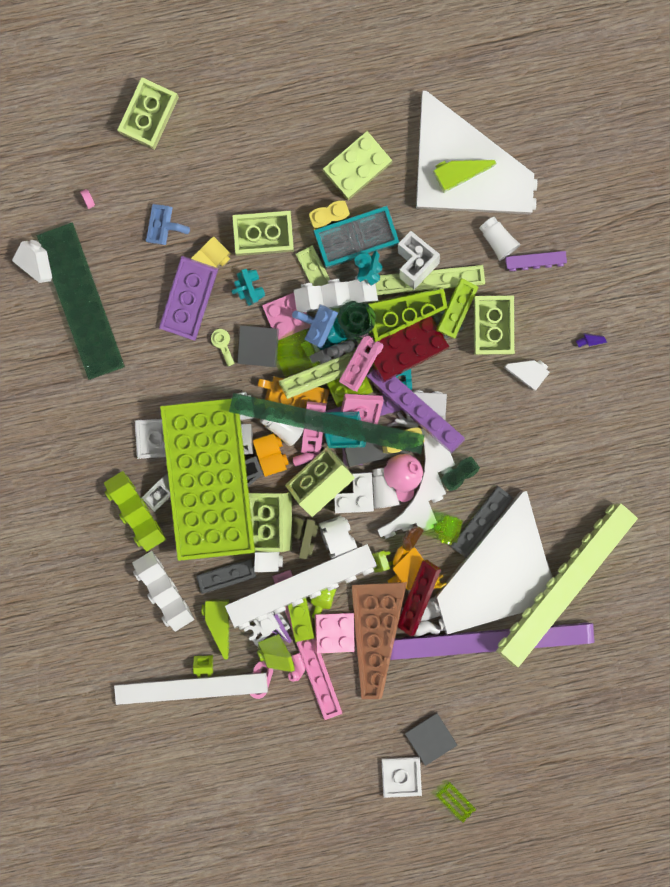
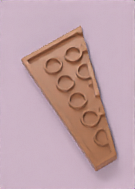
[352,582,407,699]

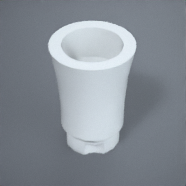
[479,217,521,261]
[260,407,304,446]
[372,468,400,509]

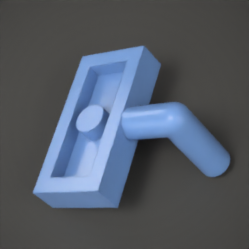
[146,204,190,245]
[292,304,338,348]

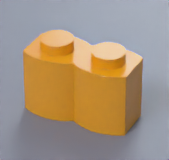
[253,433,289,477]

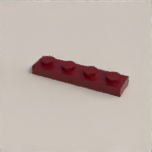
[397,560,441,636]

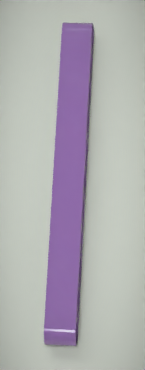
[390,623,595,660]

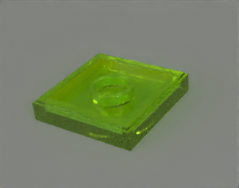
[277,329,321,378]

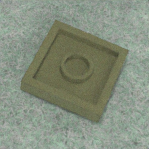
[299,518,318,559]

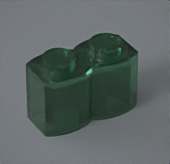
[440,456,480,491]

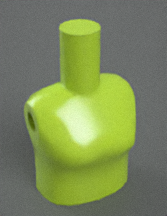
[310,589,337,618]

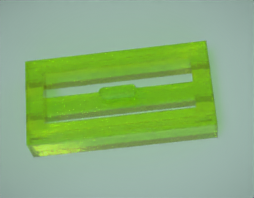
[436,781,477,823]

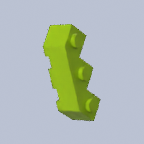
[104,471,166,552]

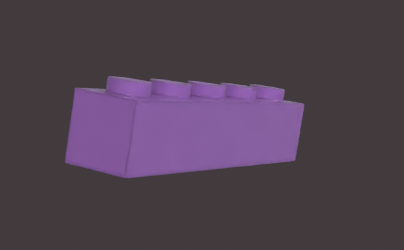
[505,251,567,272]

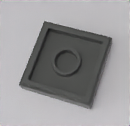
[238,325,279,367]
[405,712,458,766]

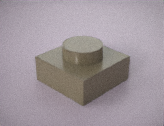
[292,516,307,539]

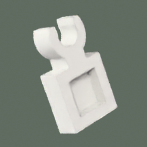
[244,613,280,640]

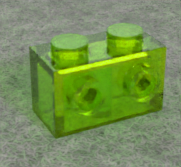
[434,514,463,545]

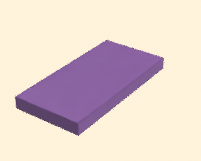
[159,256,219,341]

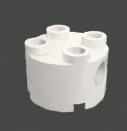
[319,516,357,559]

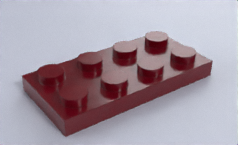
[365,316,450,383]

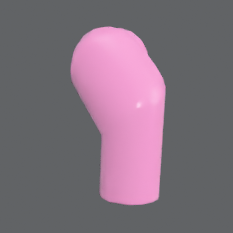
[293,453,318,466]
[288,653,306,682]

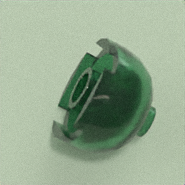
[337,301,376,340]

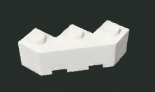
[294,276,378,312]
[132,551,194,632]

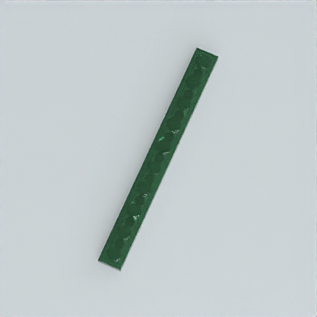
[229,393,425,454]

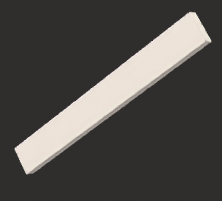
[114,673,268,705]

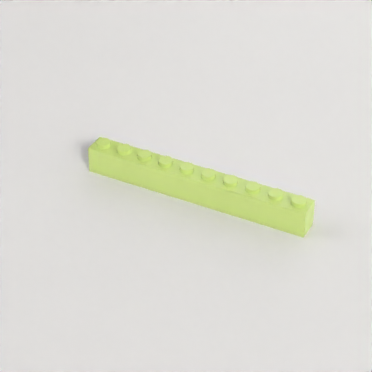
[496,503,638,667]

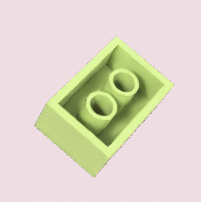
[118,78,179,150]
[323,131,392,200]
[233,211,294,256]
[473,296,515,355]
[285,446,355,517]
[249,493,292,552]

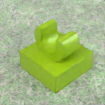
[372,551,393,573]
[193,655,214,678]

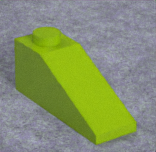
[433,160,497,193]
[202,600,229,659]

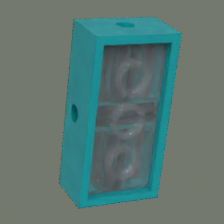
[314,206,400,269]

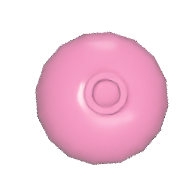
[384,454,423,493]

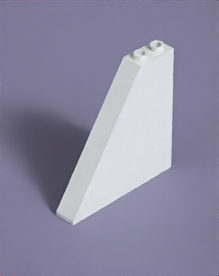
[416,91,537,214]
[433,491,551,634]

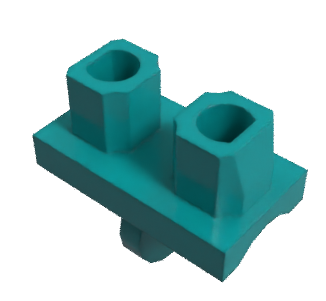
[355,251,383,286]
[231,269,265,306]

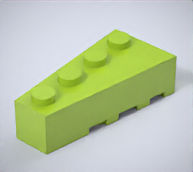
[368,287,448,342]

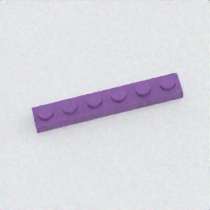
[367,369,465,453]

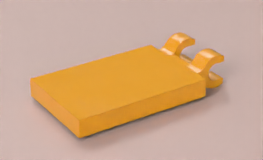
[253,376,330,423]

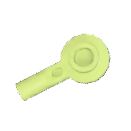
[211,329,235,367]

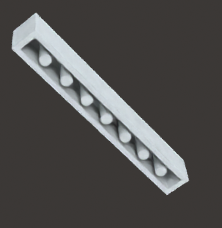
[225,544,377,630]

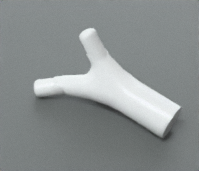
[387,412,419,428]

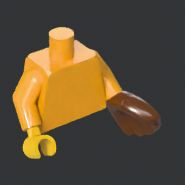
[388,526,447,590]

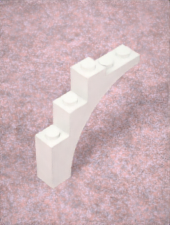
[377,428,455,539]

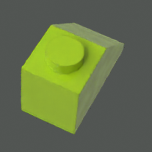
[257,634,295,672]

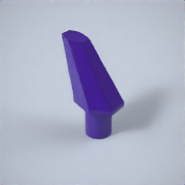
[576,333,608,347]

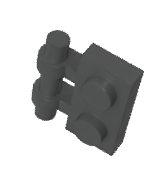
[309,340,359,364]

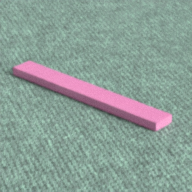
[272,570,342,720]

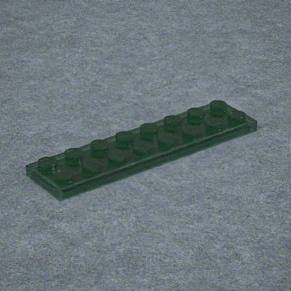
[36,222,125,380]

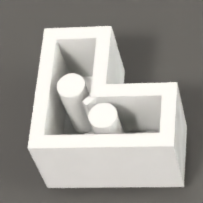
[398,231,440,290]
[334,472,374,513]

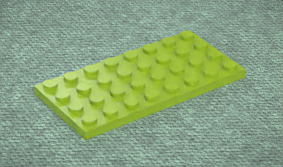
[160,398,255,561]

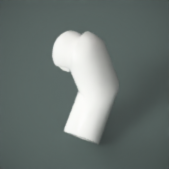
[414,620,441,637]

